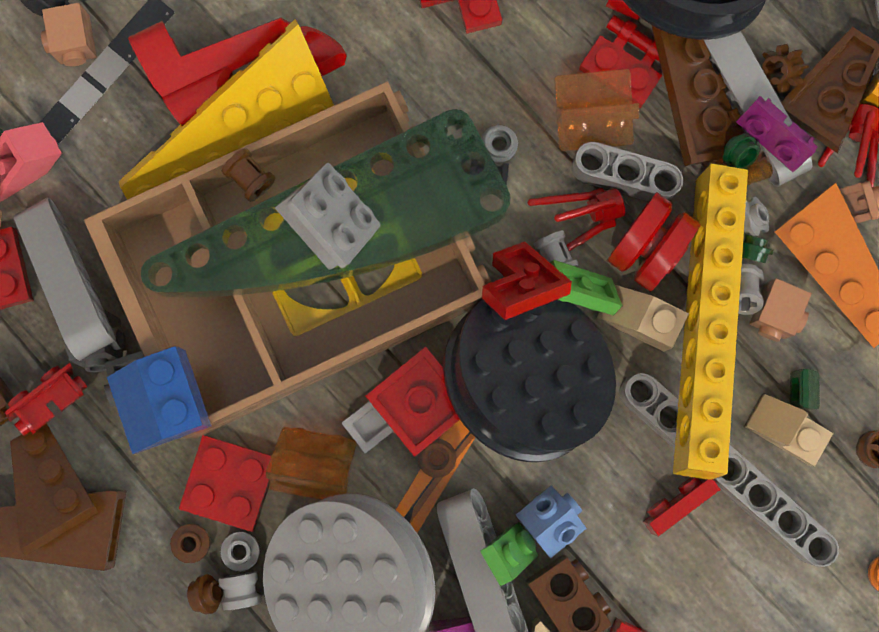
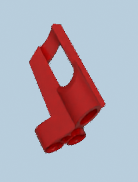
[128,17,347,126]

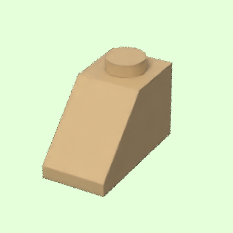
[596,285,689,352]

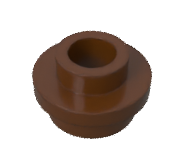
[418,439,456,478]
[170,524,210,563]
[187,574,223,615]

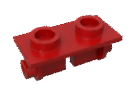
[5,363,87,436]

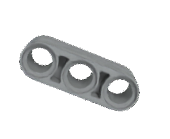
[572,142,683,202]

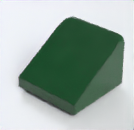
[790,369,820,410]

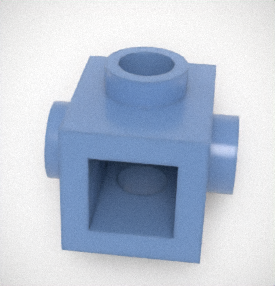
[516,485,587,558]

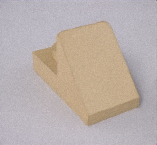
[744,394,834,466]

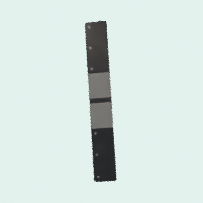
[39,0,175,144]

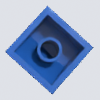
[107,346,211,454]

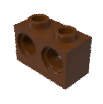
[525,554,612,632]

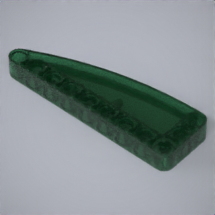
[141,109,511,297]

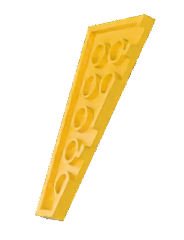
[119,19,334,200]

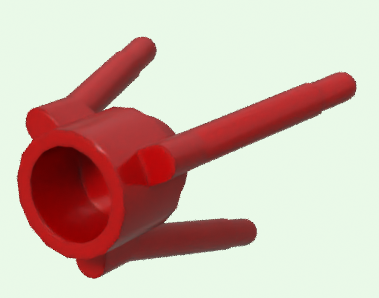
[818,104,879,187]
[527,188,626,251]

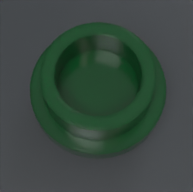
[723,133,760,169]
[742,234,774,263]

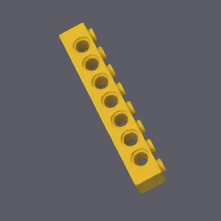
[673,164,748,480]

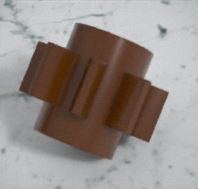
[761,44,809,93]

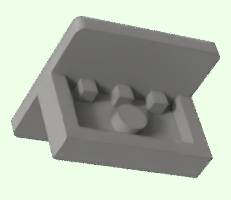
[275,163,381,271]

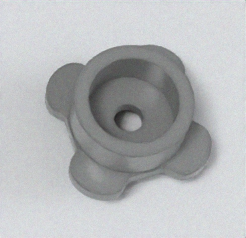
[744,197,769,237]

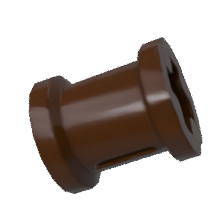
[221,148,275,202]

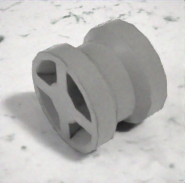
[218,571,262,610]

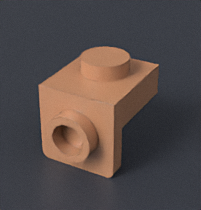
[839,180,879,224]

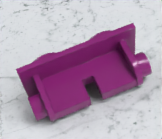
[736,96,818,172]

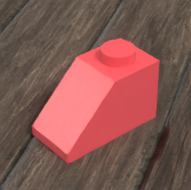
[0,122,62,202]

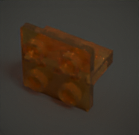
[554,69,639,151]
[266,427,357,500]

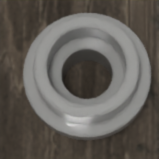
[480,125,518,163]
[221,532,260,571]

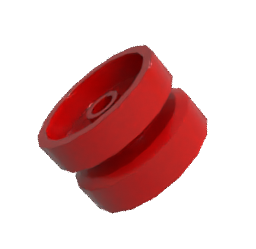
[606,192,701,292]

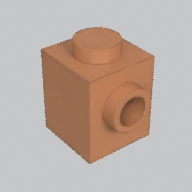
[41,3,97,66]
[749,278,812,342]

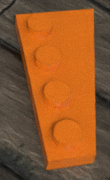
[775,182,879,348]

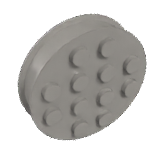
[263,493,435,632]

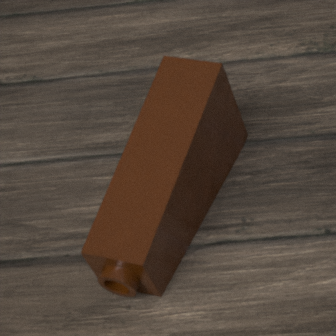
[0,490,127,571]

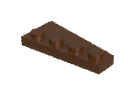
[652,25,744,167]

